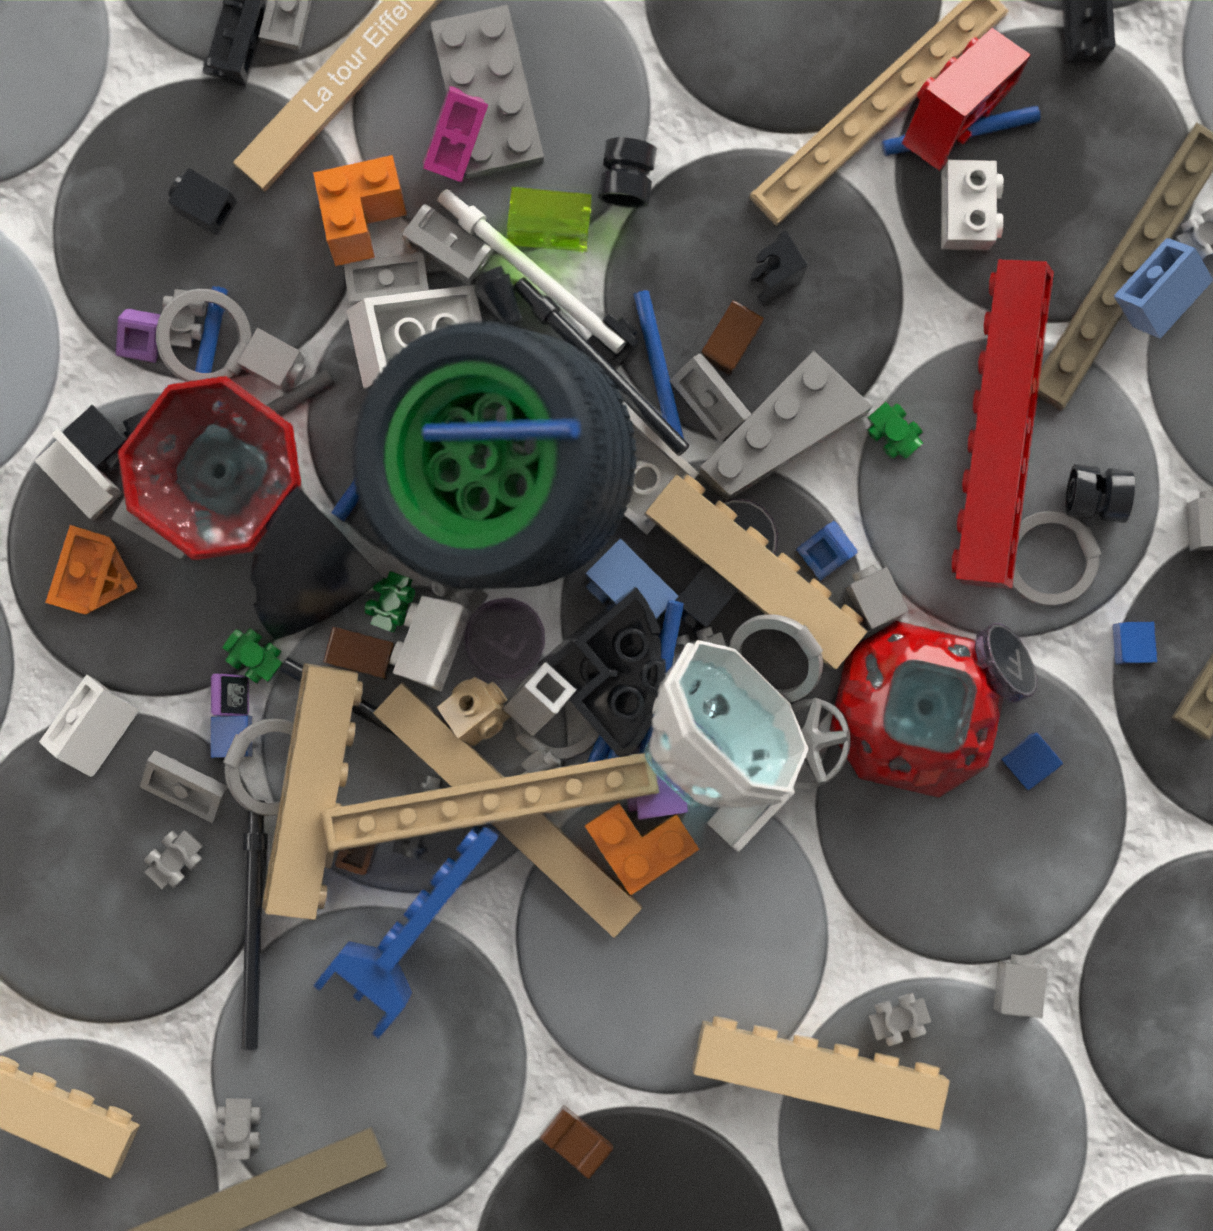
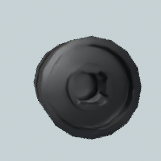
[598,137,657,208]
[1065,464,1135,523]

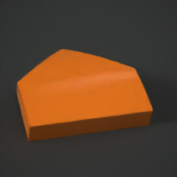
[45,525,138,615]

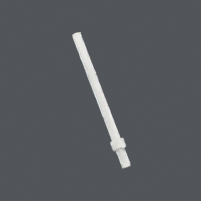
[437,189,626,354]

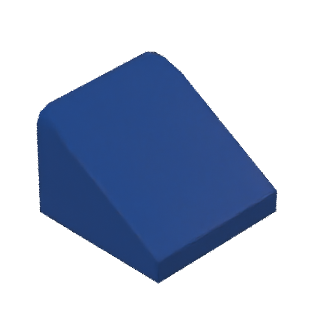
[796,521,858,581]
[1112,622,1157,665]
[211,715,253,758]
[1001,733,1063,791]

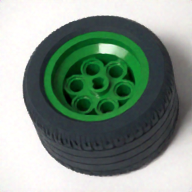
[352,321,637,590]

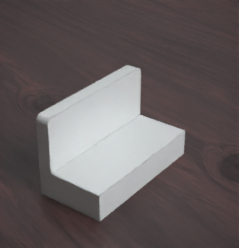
[35,428,123,521]
[39,675,138,777]
[706,763,795,852]

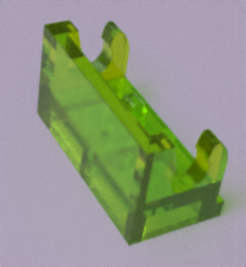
[507,187,592,252]

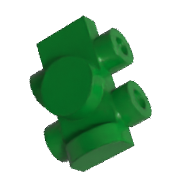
[866,401,923,460]
[364,571,415,633]
[222,627,283,684]

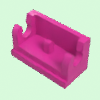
[423,86,488,182]

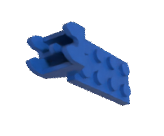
[313,823,501,1038]

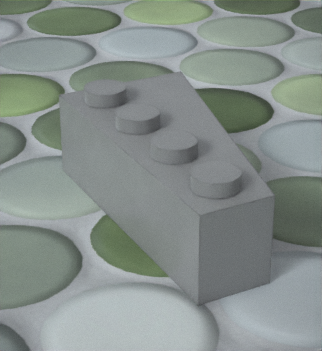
[698,351,873,501]

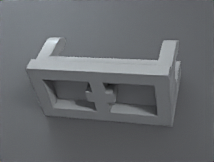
[402,204,495,286]

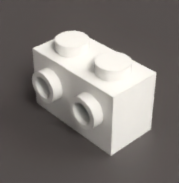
[941,160,1003,250]

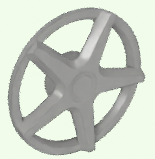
[791,698,850,790]

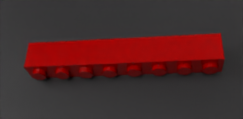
[951,259,1054,589]

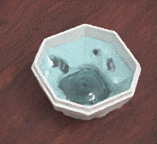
[644,640,809,808]

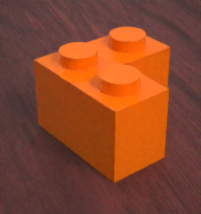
[313,155,407,266]
[584,803,700,896]

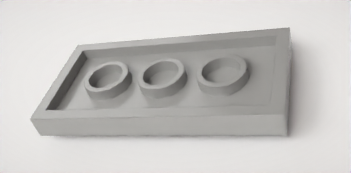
[430,5,544,179]

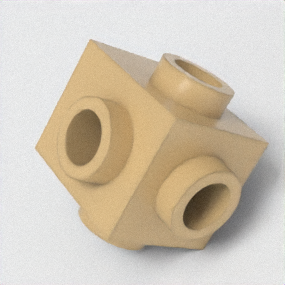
[437,676,511,746]

